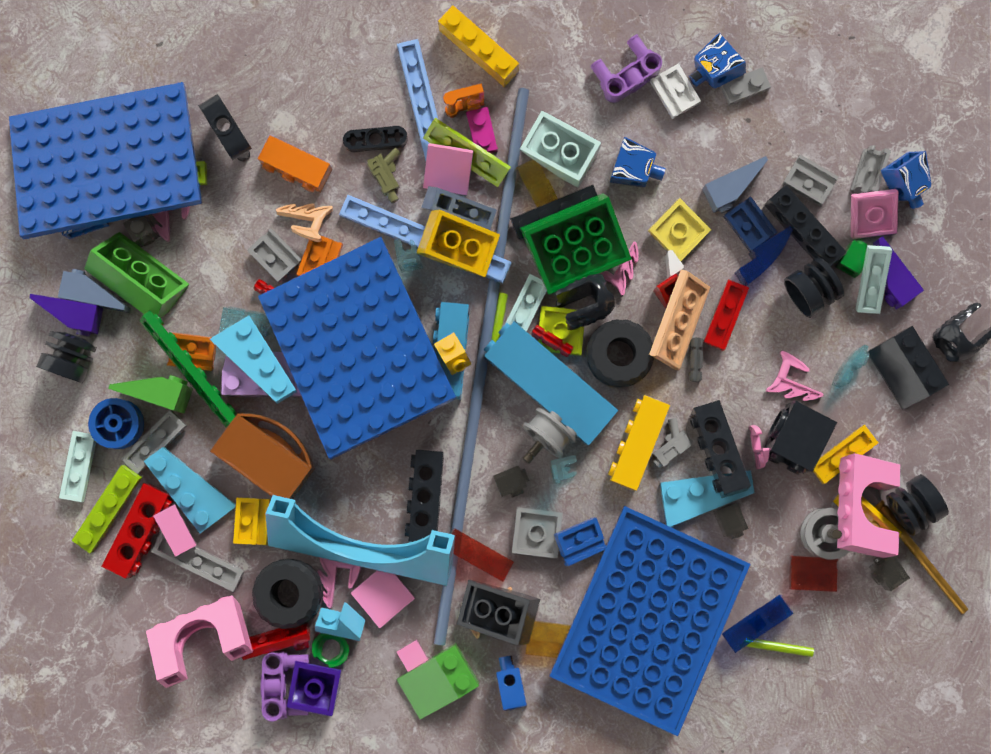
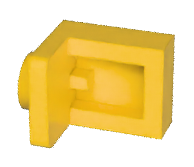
[434,333,471,375]

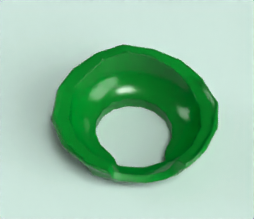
[312,633,349,668]

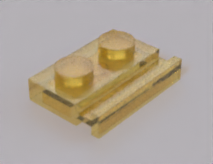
[525,621,571,658]

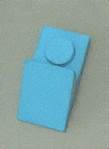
[315,602,365,641]

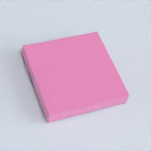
[423,143,473,195]
[850,189,899,239]
[351,570,415,628]

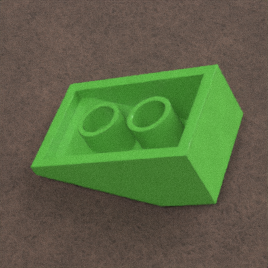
[108,375,193,414]
[397,643,479,719]

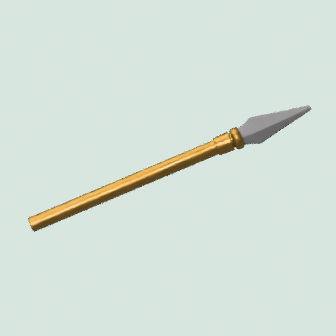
[862,487,968,614]

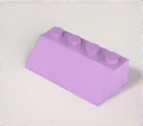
[221,352,302,397]

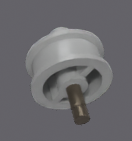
[522,408,577,464]
[800,508,850,559]

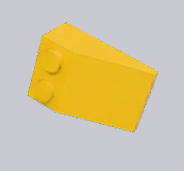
[416,210,500,277]

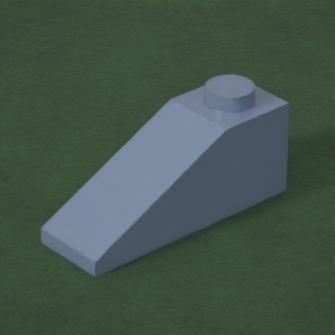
[702,156,768,213]
[421,186,497,230]
[58,269,131,313]

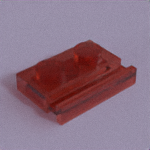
[789,556,838,592]

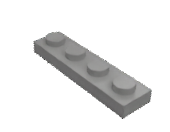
[151,531,245,592]

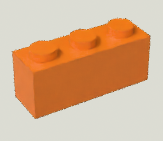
[258,135,333,193]

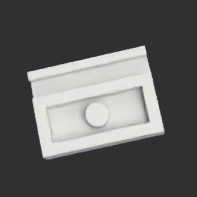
[650,63,701,119]

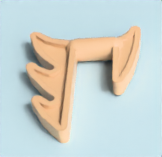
[276,204,333,242]

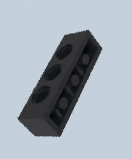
[764,185,847,266]
[689,400,751,498]
[405,450,444,542]

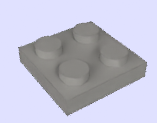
[512,507,563,559]

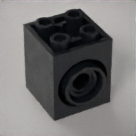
[764,401,838,475]

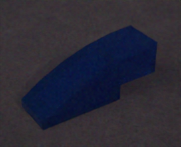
[734,226,792,286]
[722,594,795,653]

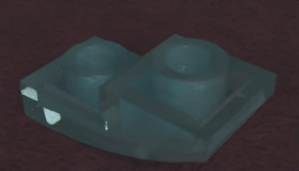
[832,345,869,388]

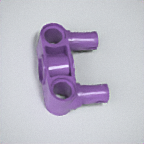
[590,34,662,103]
[261,651,309,721]

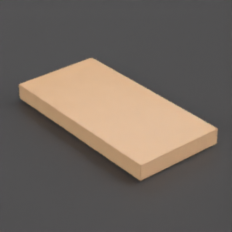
[649,270,710,370]

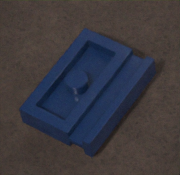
[723,196,777,252]

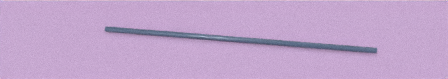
[434,88,529,645]

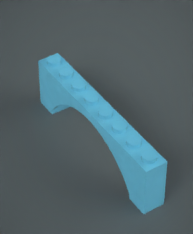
[265,495,455,586]

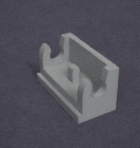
[850,145,891,194]

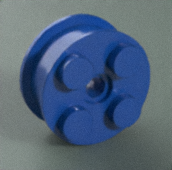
[88,398,144,449]

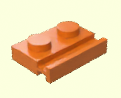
[296,235,343,276]
[167,332,216,371]

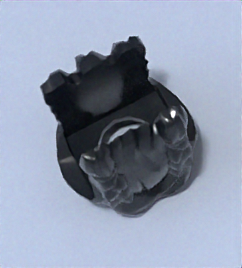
[555,274,615,330]
[932,302,991,362]

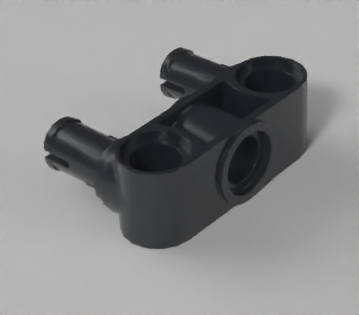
[198,94,252,162]

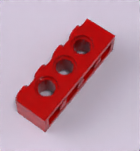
[101,483,173,579]

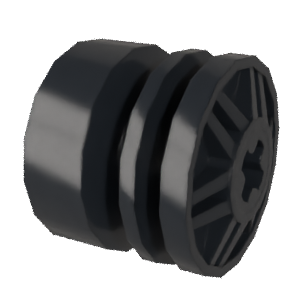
[784,257,844,318]
[36,330,97,383]
[886,474,949,536]

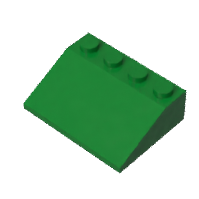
[520,193,632,295]

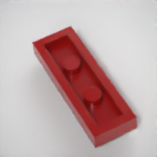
[703,279,749,351]

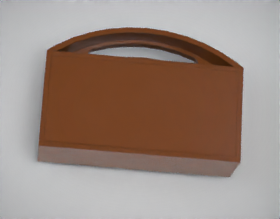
[210,413,315,499]

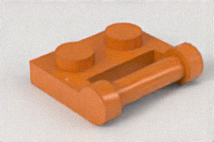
[443,83,484,118]

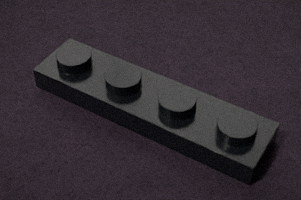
[510,184,597,240]

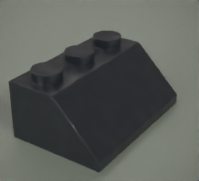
[867,326,949,410]

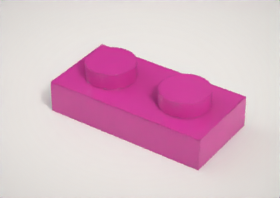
[466,107,498,153]

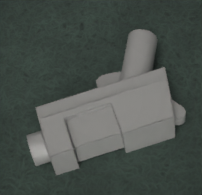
[653,418,693,468]

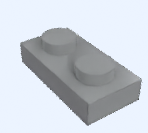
[720,67,771,106]

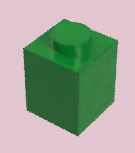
[835,240,867,278]

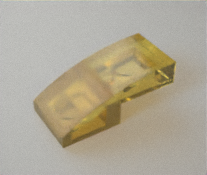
[516,159,558,207]

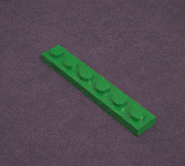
[140,310,236,427]

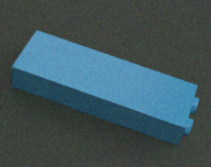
[483,321,619,445]

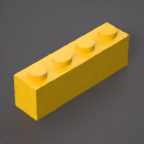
[438,5,519,87]
[608,395,670,491]

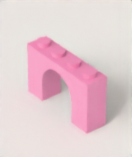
[837,453,900,558]
[146,596,253,688]

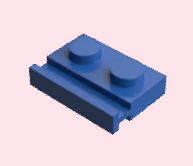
[554,517,606,566]

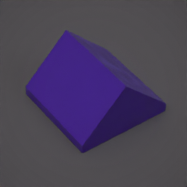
[287,661,342,716]

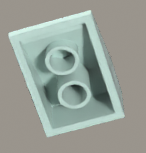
[520,111,601,188]

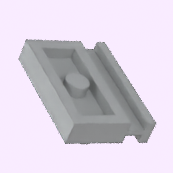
[782,155,839,206]
[247,228,302,283]

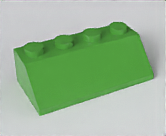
[84,232,189,318]

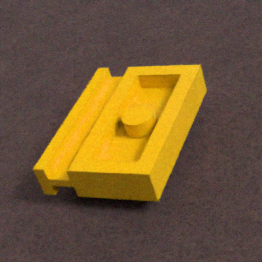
[233,497,271,545]

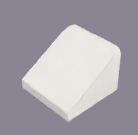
[665,250,684,279]

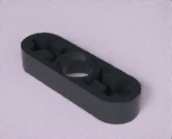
[343,126,408,152]

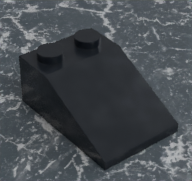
[457,580,540,646]

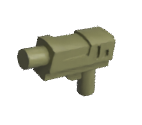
[367,148,401,204]

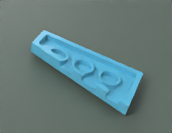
[210,316,297,404]
[144,447,236,533]
[660,470,754,527]

